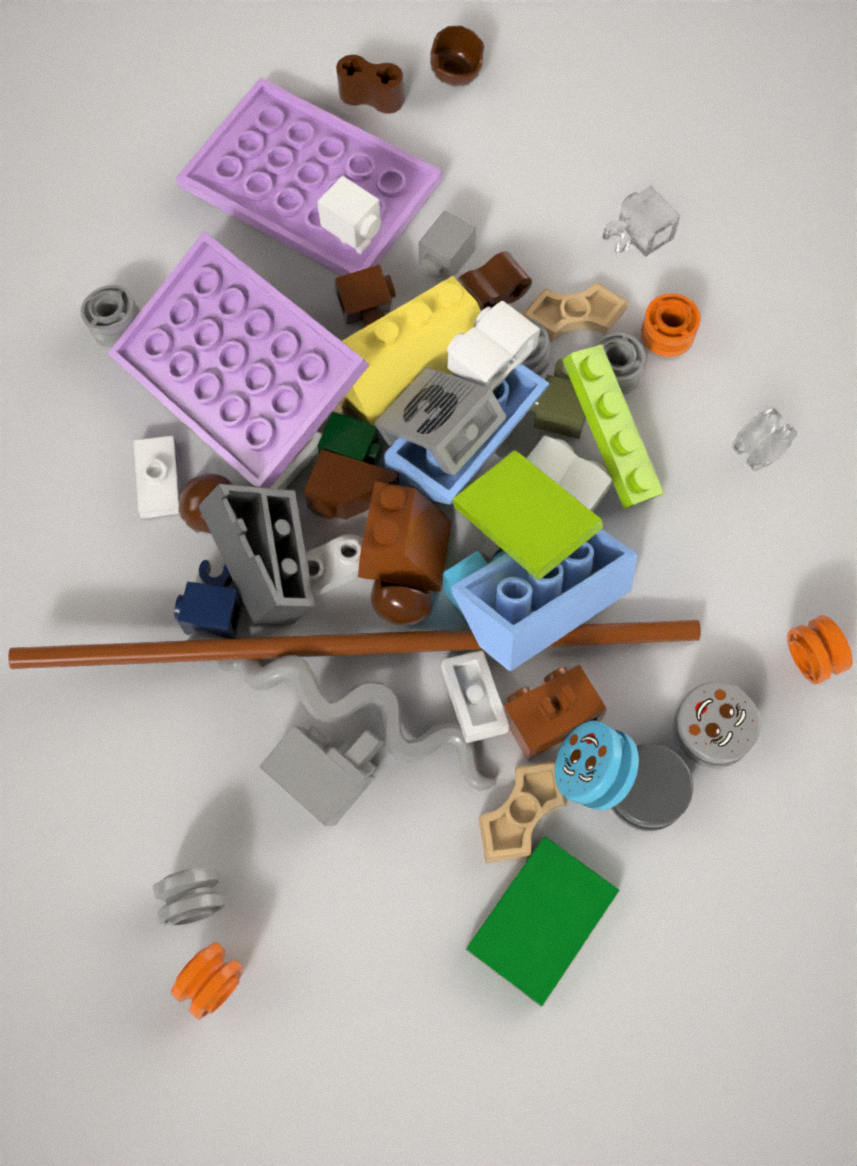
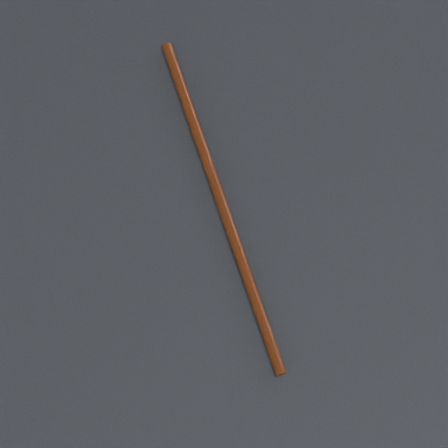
[8,620,701,669]

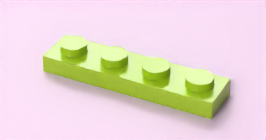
[562,344,664,509]

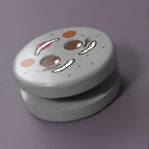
[673,682,761,768]

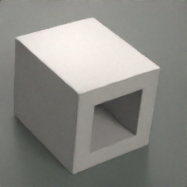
[418,210,476,280]

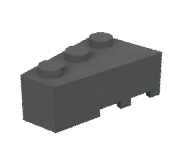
[198,484,315,625]

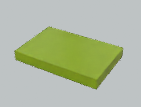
[452,450,603,581]

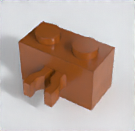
[503,664,607,760]

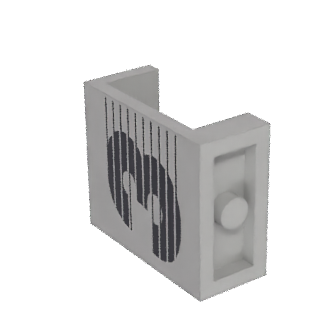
[374,367,507,476]

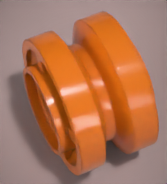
[641,293,701,357]
[787,615,853,684]
[170,942,245,1020]

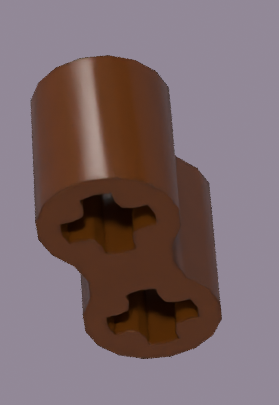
[336,55,404,114]
[457,251,532,311]

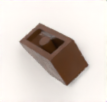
[304,449,399,520]

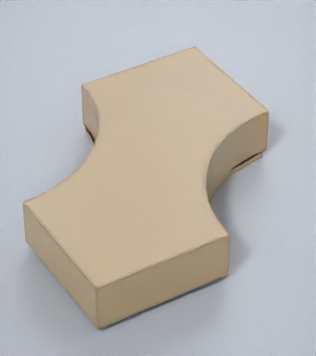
[522,283,629,342]
[479,761,567,864]

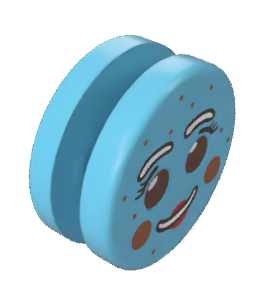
[555,721,639,811]

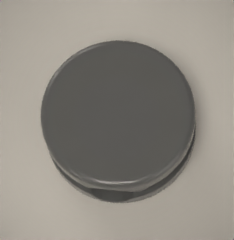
[611,744,693,831]

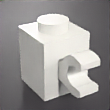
[317,176,381,254]

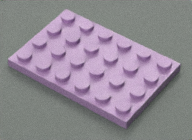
[176,78,442,276]
[107,231,369,488]

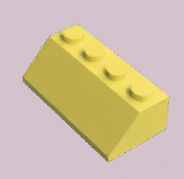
[342,276,481,426]

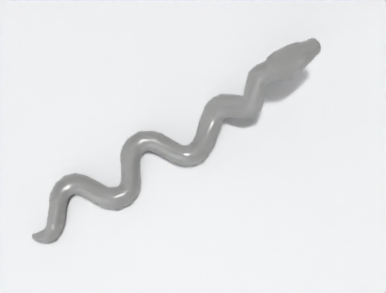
[188,631,496,791]

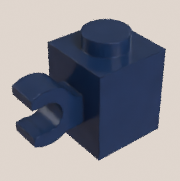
[174,560,243,639]

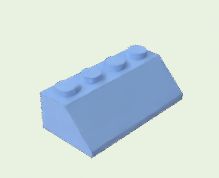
[384,364,549,505]
[452,529,638,672]

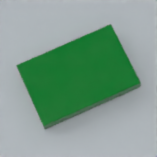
[466,836,620,1007]

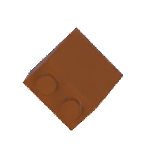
[358,481,452,592]

